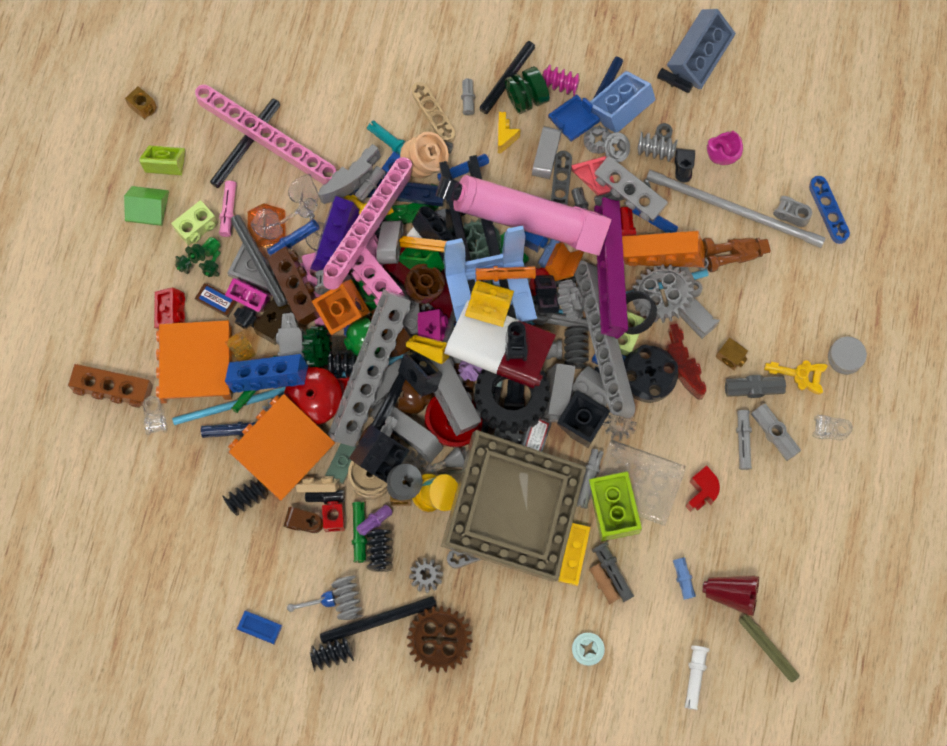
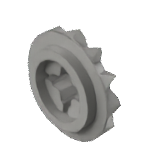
[583,125,612,154]
[602,132,630,162]

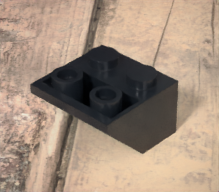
[349,425,410,483]

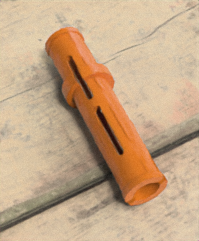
[475,266,536,282]

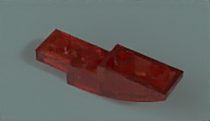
[665,323,707,400]

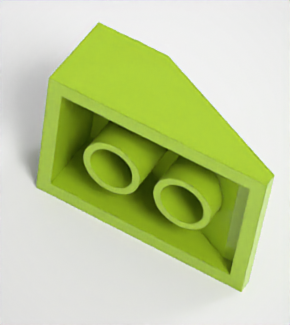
[589,471,642,542]

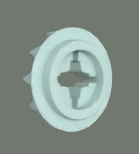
[572,633,605,666]

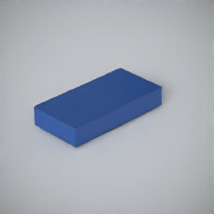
[237,611,282,645]

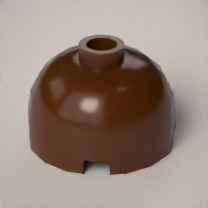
[405,264,445,304]
[398,380,433,414]

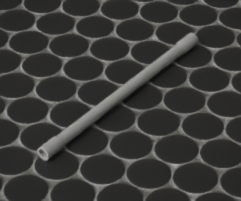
[647,170,825,248]

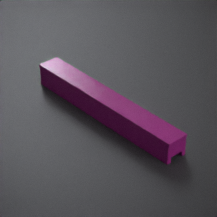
[594,197,628,339]

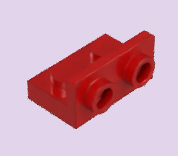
[154,287,185,329]

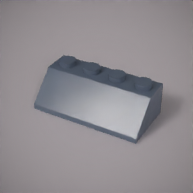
[667,9,736,89]

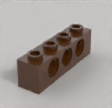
[267,246,320,326]

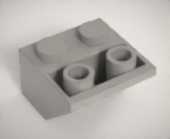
[570,366,608,408]

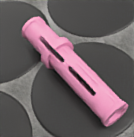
[219,181,237,237]

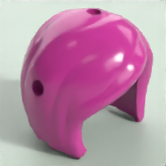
[707,131,743,165]

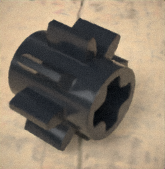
[233,306,257,329]

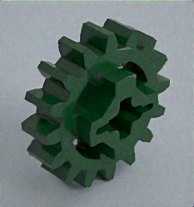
[302,326,332,368]

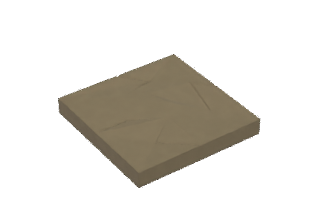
[441,430,586,582]

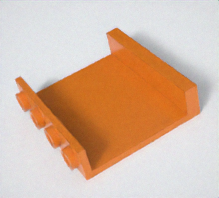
[156,320,232,403]
[227,394,335,501]

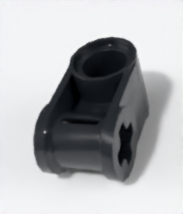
[674,148,695,183]
[505,321,527,361]

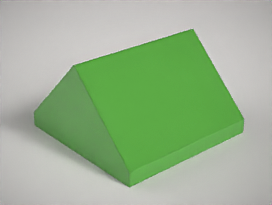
[124,186,169,226]

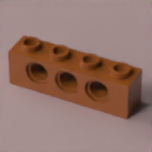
[68,364,153,408]

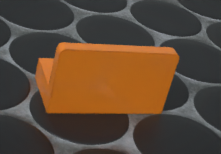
[545,242,584,281]

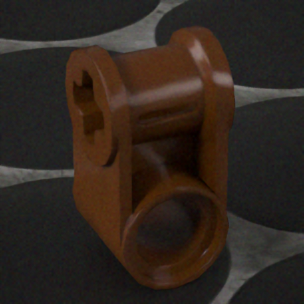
[283,507,323,533]

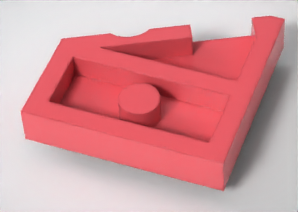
[571,156,615,196]

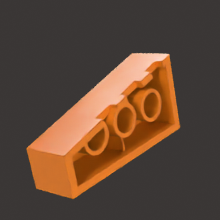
[622,231,705,268]

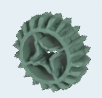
[454,218,501,260]

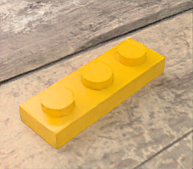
[558,523,591,587]

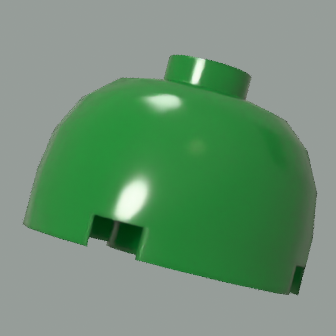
[344,318,379,356]

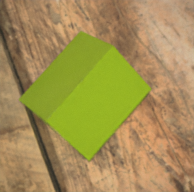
[139,145,185,176]

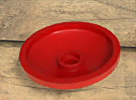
[284,367,343,425]
[425,396,482,447]

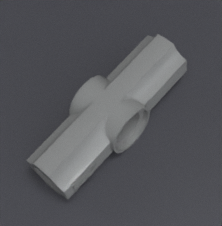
[751,404,801,461]

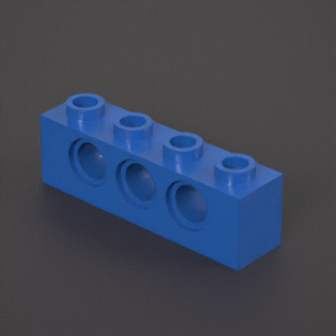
[225,354,308,393]

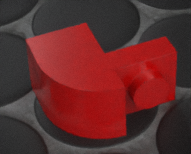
[686,465,720,512]

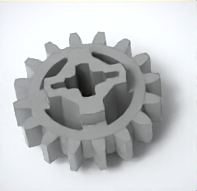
[558,280,585,322]

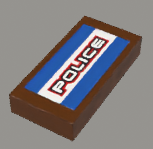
[195,283,238,317]

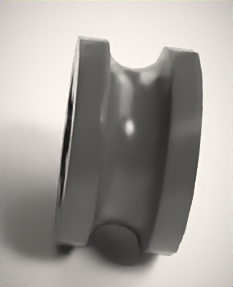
[655,123,673,142]

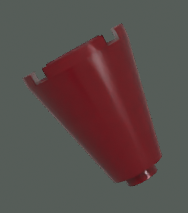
[702,575,759,616]

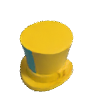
[412,474,458,512]

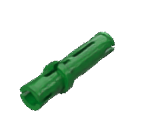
[351,502,367,563]

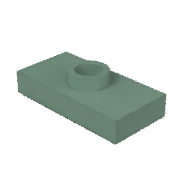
[325,443,356,484]

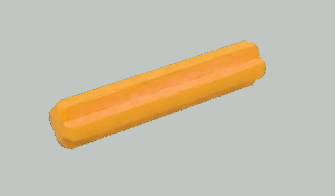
[399,236,447,252]

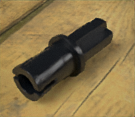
[657,68,693,93]
[305,490,345,504]

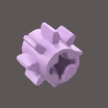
[458,361,482,381]

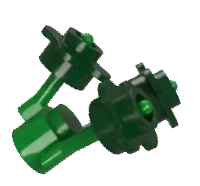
[175,237,221,277]

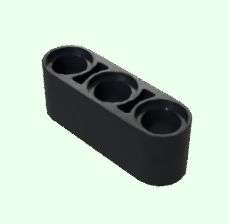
[412,206,456,260]

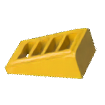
[406,335,449,364]

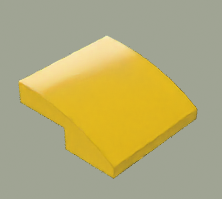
[465,281,514,327]

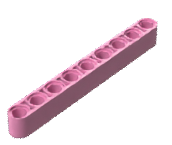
[195,85,336,185]
[323,157,412,289]

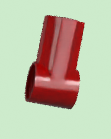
[620,207,636,236]

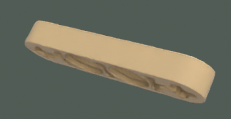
[412,82,455,143]

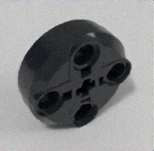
[624,345,678,403]

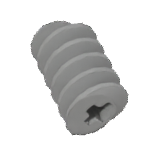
[637,132,678,162]
[331,576,363,620]

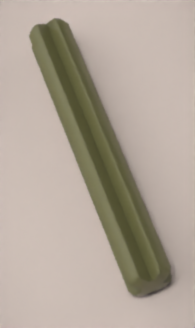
[739,614,800,682]

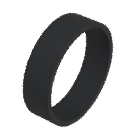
[625,291,657,335]

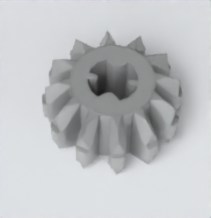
[409,558,443,593]

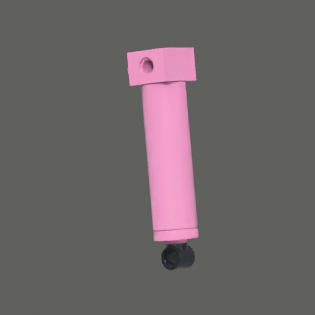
[435,175,612,256]

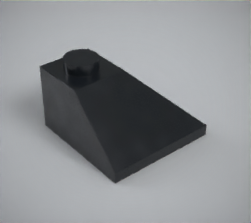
[557,391,610,448]

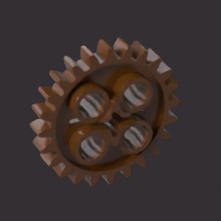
[407,606,473,673]

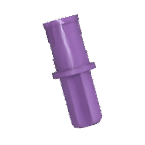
[357,505,392,536]

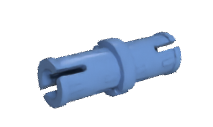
[673,557,696,600]

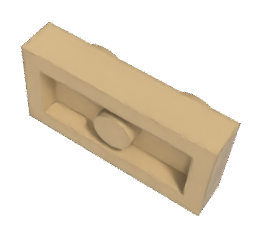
[296,476,340,492]

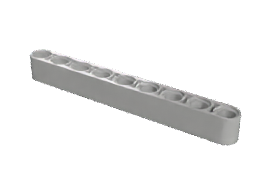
[575,261,635,418]

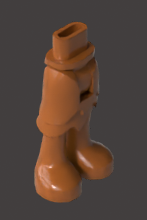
[703,238,771,273]

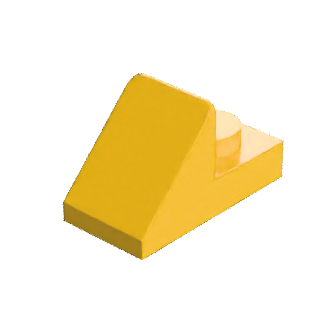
[498,112,520,153]

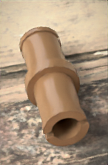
[589,563,620,605]

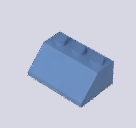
[590,71,656,133]

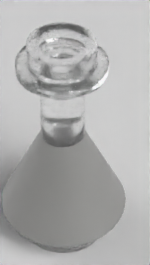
[425,447,467,475]

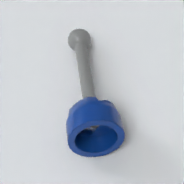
[287,590,336,612]

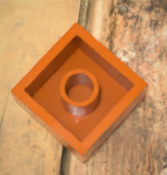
[312,279,370,335]

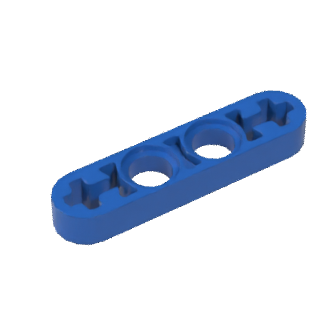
[809,176,850,244]

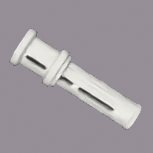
[684,645,710,710]

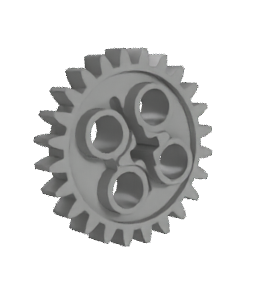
[632,264,695,323]

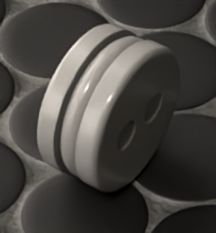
[828,337,867,375]

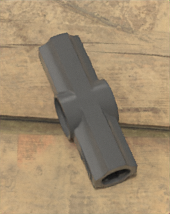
[725,375,786,398]

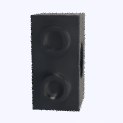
[398,351,443,397]

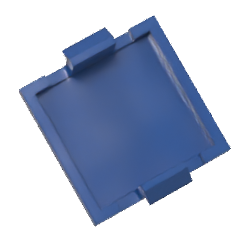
[548,95,600,142]

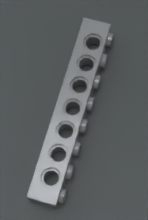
[328,289,410,447]

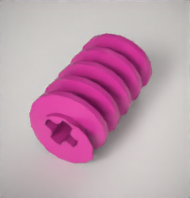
[542,64,580,96]

